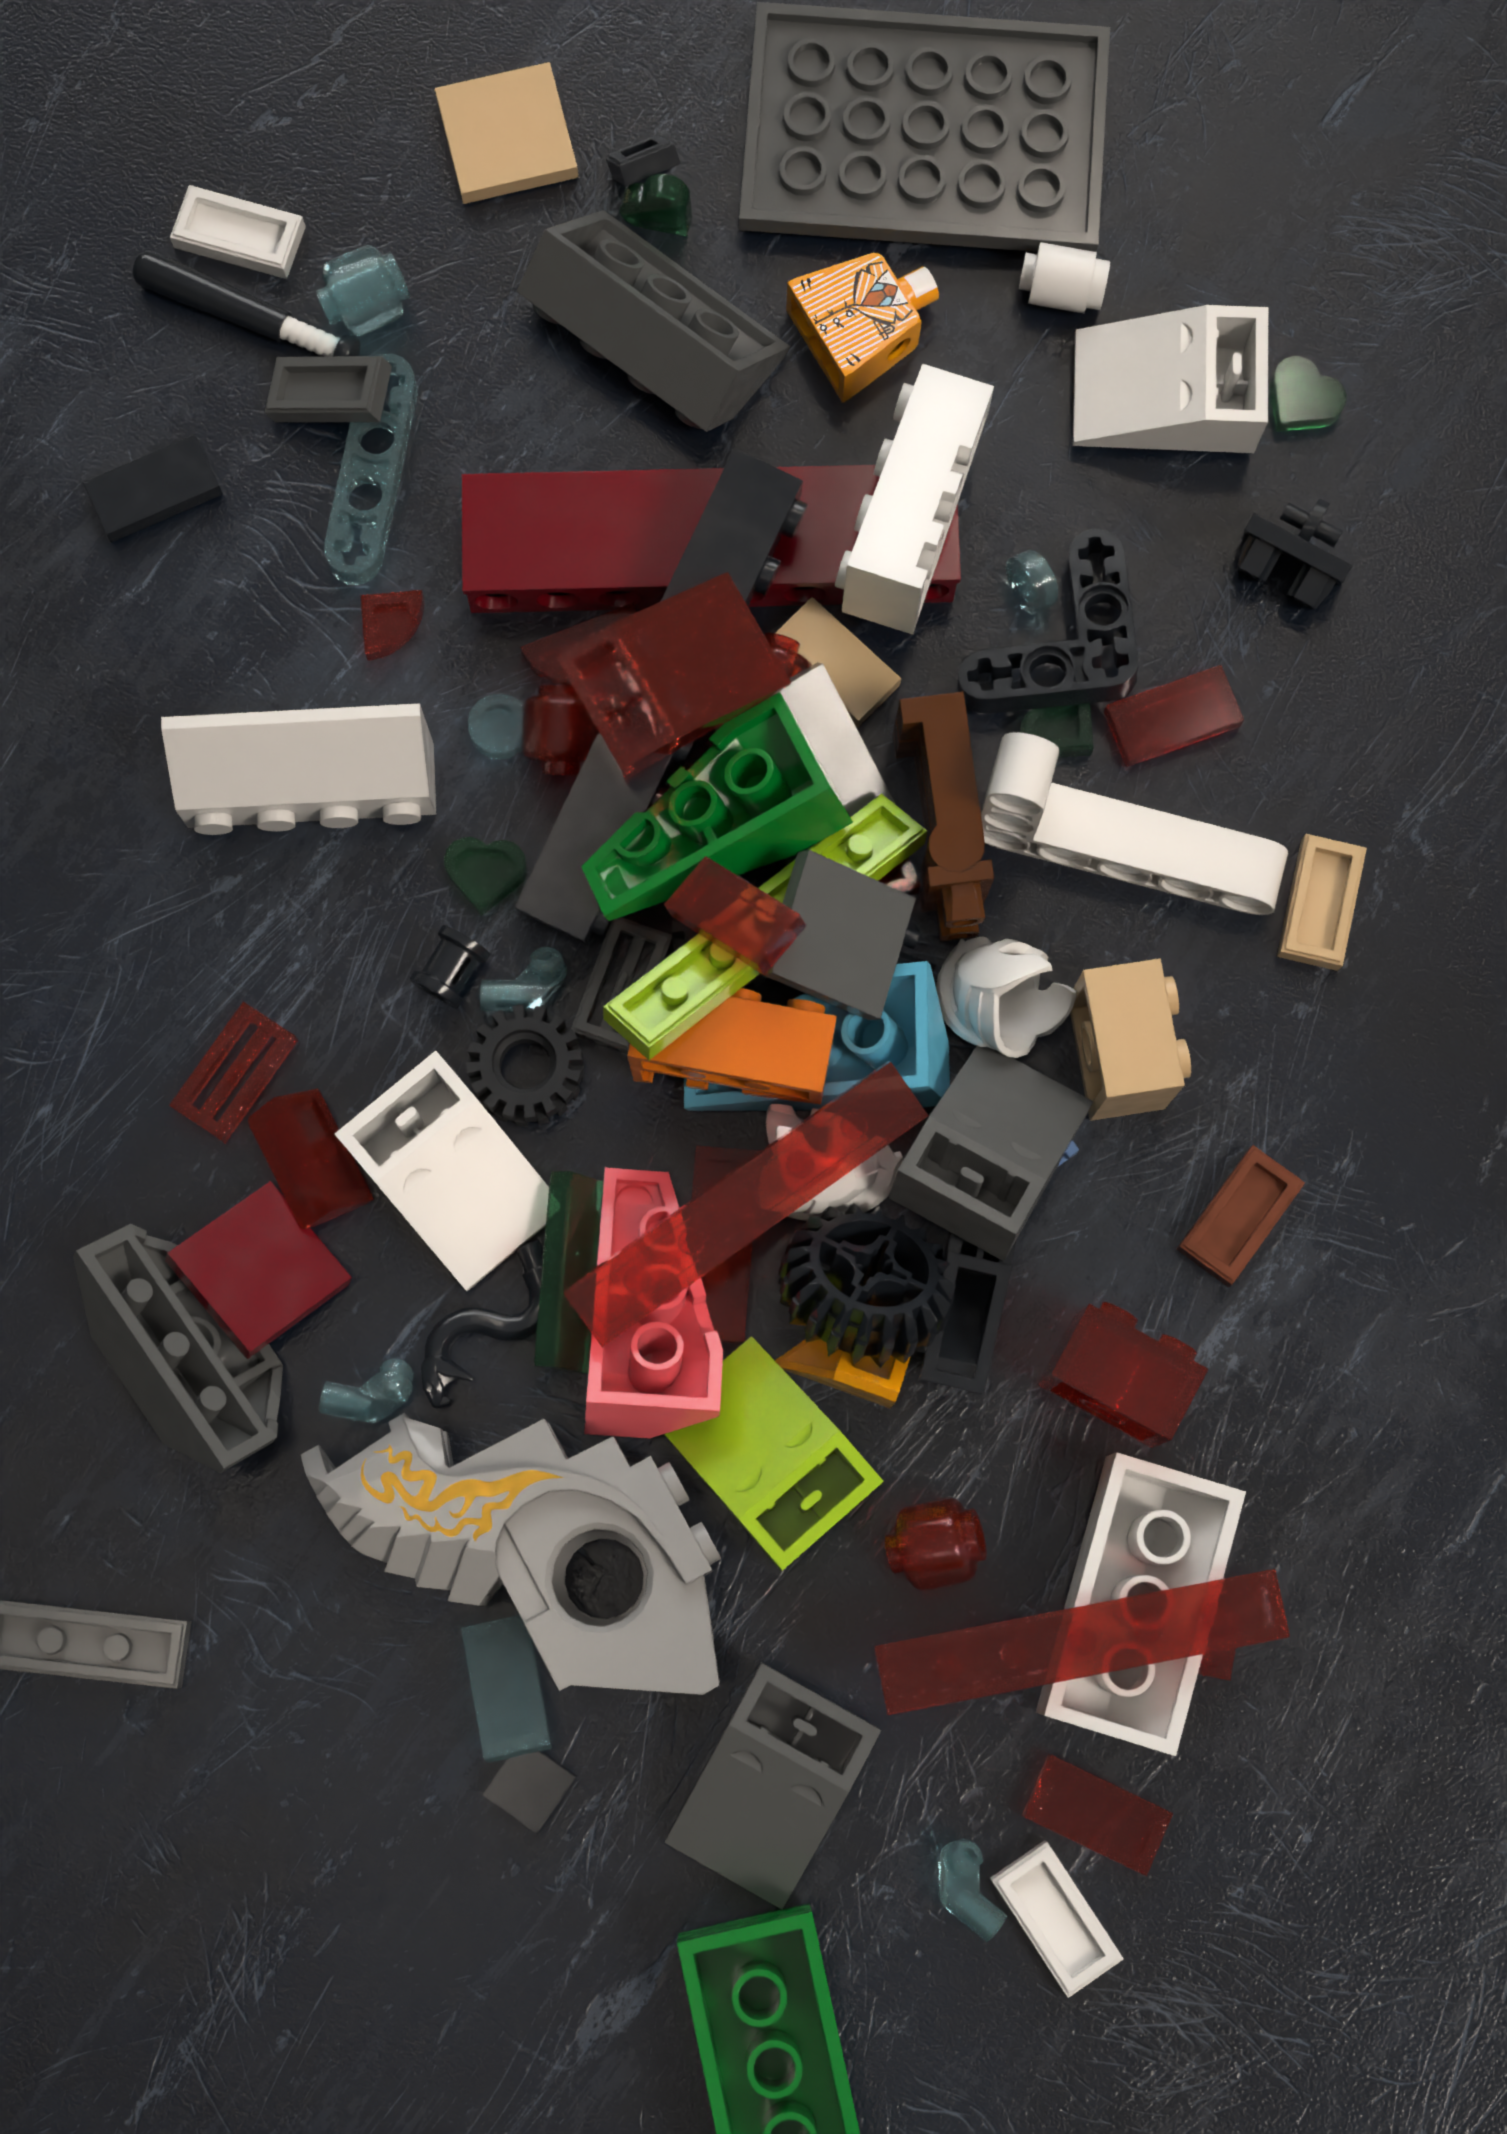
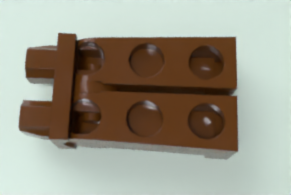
[892,691,994,941]

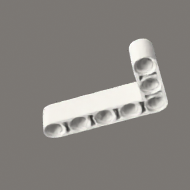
[981,732,1288,915]

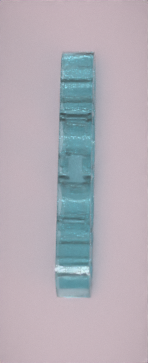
[324,353,418,585]

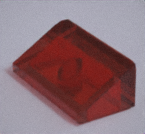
[248,1088,374,1229]

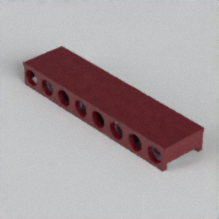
[462,465,961,613]

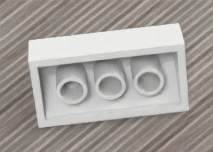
[161,703,436,835]
[1035,1452,1246,1756]

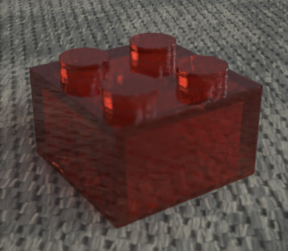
[1037,1302,1208,1448]

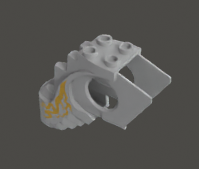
[301,1413,721,1695]

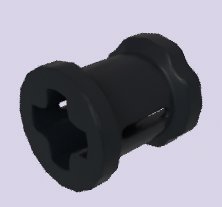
[410,925,491,1009]

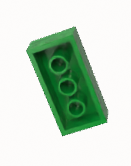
[677,1903,860,2134]

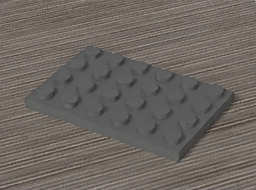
[739,2,1110,252]

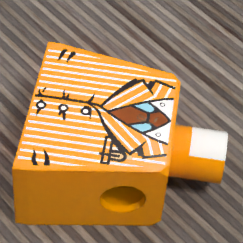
[786,252,939,403]

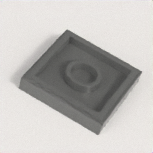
[761,850,916,1020]

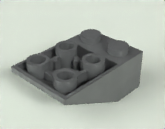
[889,1046,1094,1261]
[664,1662,882,1909]

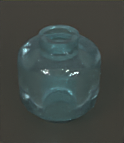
[315,245,410,337]

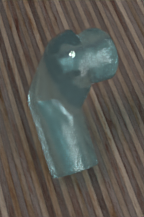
[480,946,567,1012]

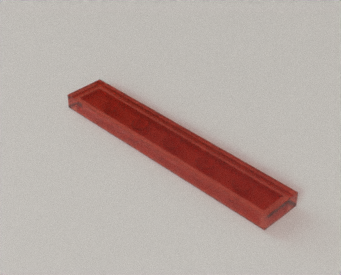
[563,1061,928,1347]
[873,1569,1290,1715]

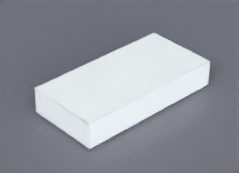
[170,185,306,279]
[990,1840,1123,1998]

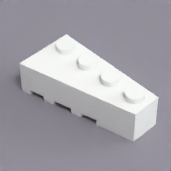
[835,364,994,634]

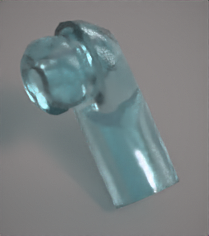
[319,1359,414,1423]
[937,1839,1007,1942]

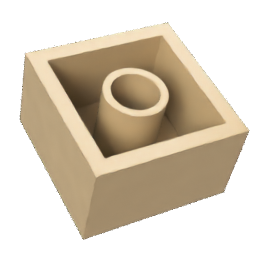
[1070,958,1191,1121]

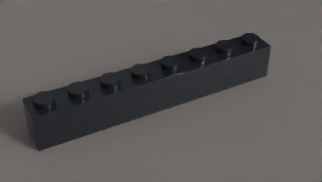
[515,448,808,945]

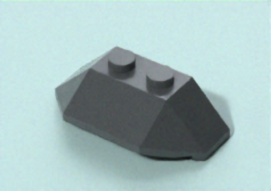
[73,1224,283,1473]

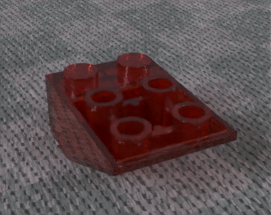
[556,572,792,780]

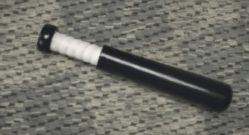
[133,250,361,357]

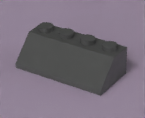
[516,210,791,432]

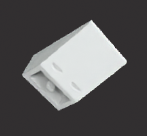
[1073,305,1268,453]
[335,1051,566,1291]

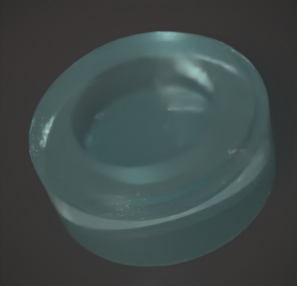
[1006,549,1058,615]
[468,694,531,760]

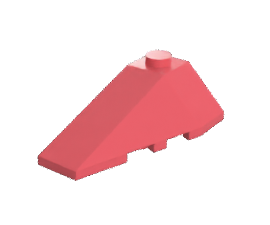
[584,1167,723,1439]

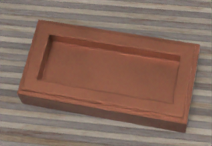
[1176,1145,1305,1287]

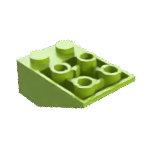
[664,1336,884,1572]

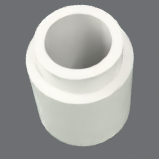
[1019,242,1110,314]

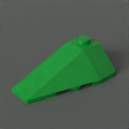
[581,692,853,921]

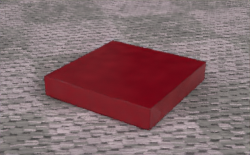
[165,1181,352,1359]

